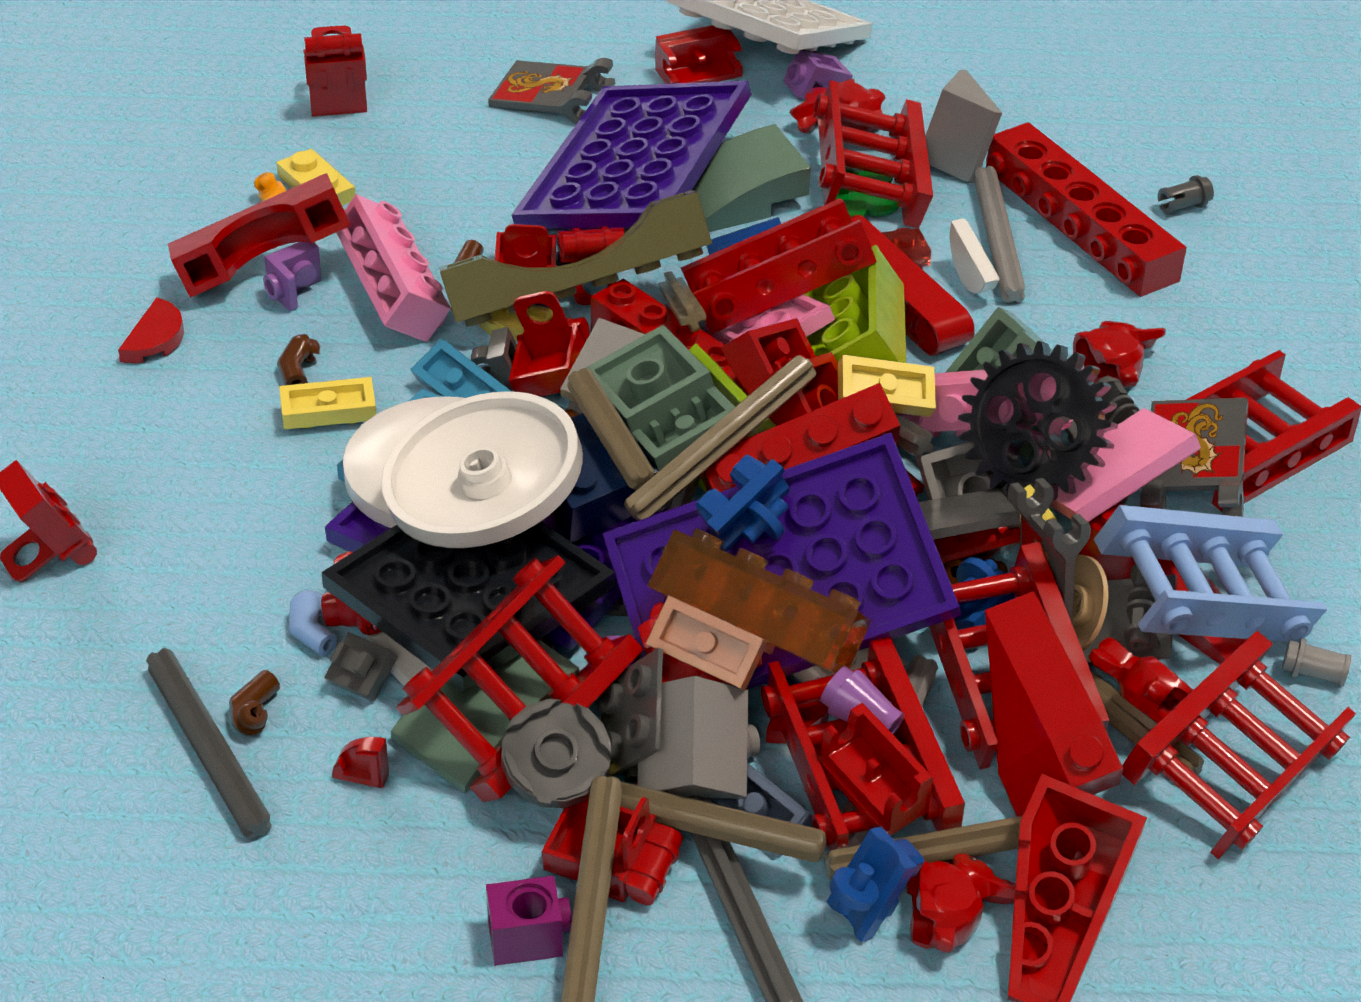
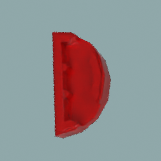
[118,297,184,364]

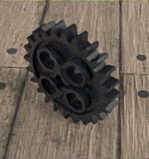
[958,341,1118,501]

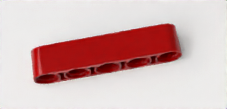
[850,215,975,356]

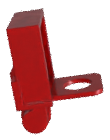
[303,25,367,117]
[495,224,558,268]
[556,226,624,305]
[509,291,590,397]
[0,460,97,582]
[541,797,683,906]

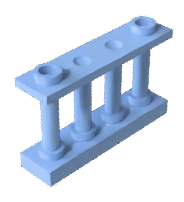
[1094,505,1327,642]

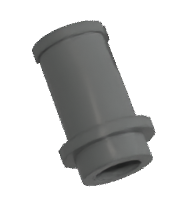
[1158,175,1214,214]

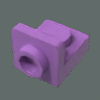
[784,49,853,100]
[263,242,322,311]

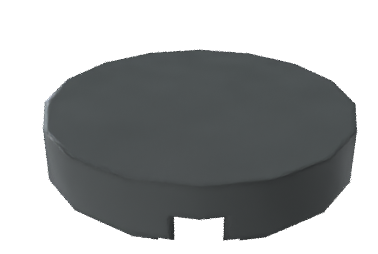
[501,699,611,808]

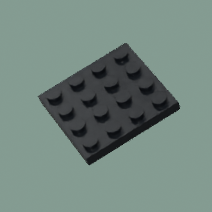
[321,522,615,692]

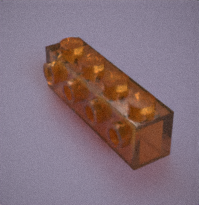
[647,528,872,674]

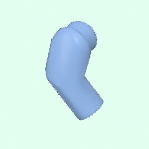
[289,589,337,656]

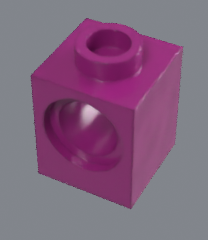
[486,876,572,966]

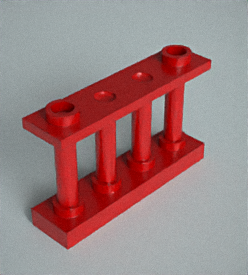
[813,80,933,228]
[681,198,877,334]
[1186,350,1361,512]
[929,542,1109,770]
[395,555,644,802]
[1122,630,1356,860]
[761,636,965,851]

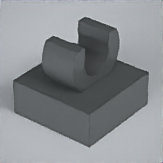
[470,327,517,391]
[324,632,398,702]

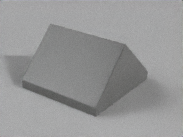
[925,70,1002,183]
[637,676,748,799]

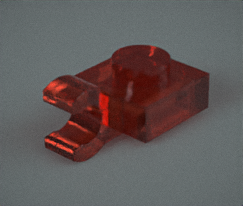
[881,228,931,270]

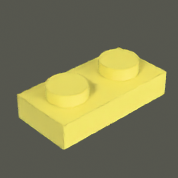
[276,148,355,206]
[838,355,936,417]
[279,377,376,430]

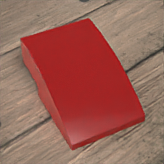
[720,318,838,426]

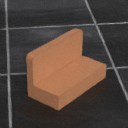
[646,595,776,690]

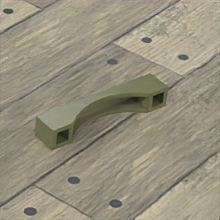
[438,190,712,327]

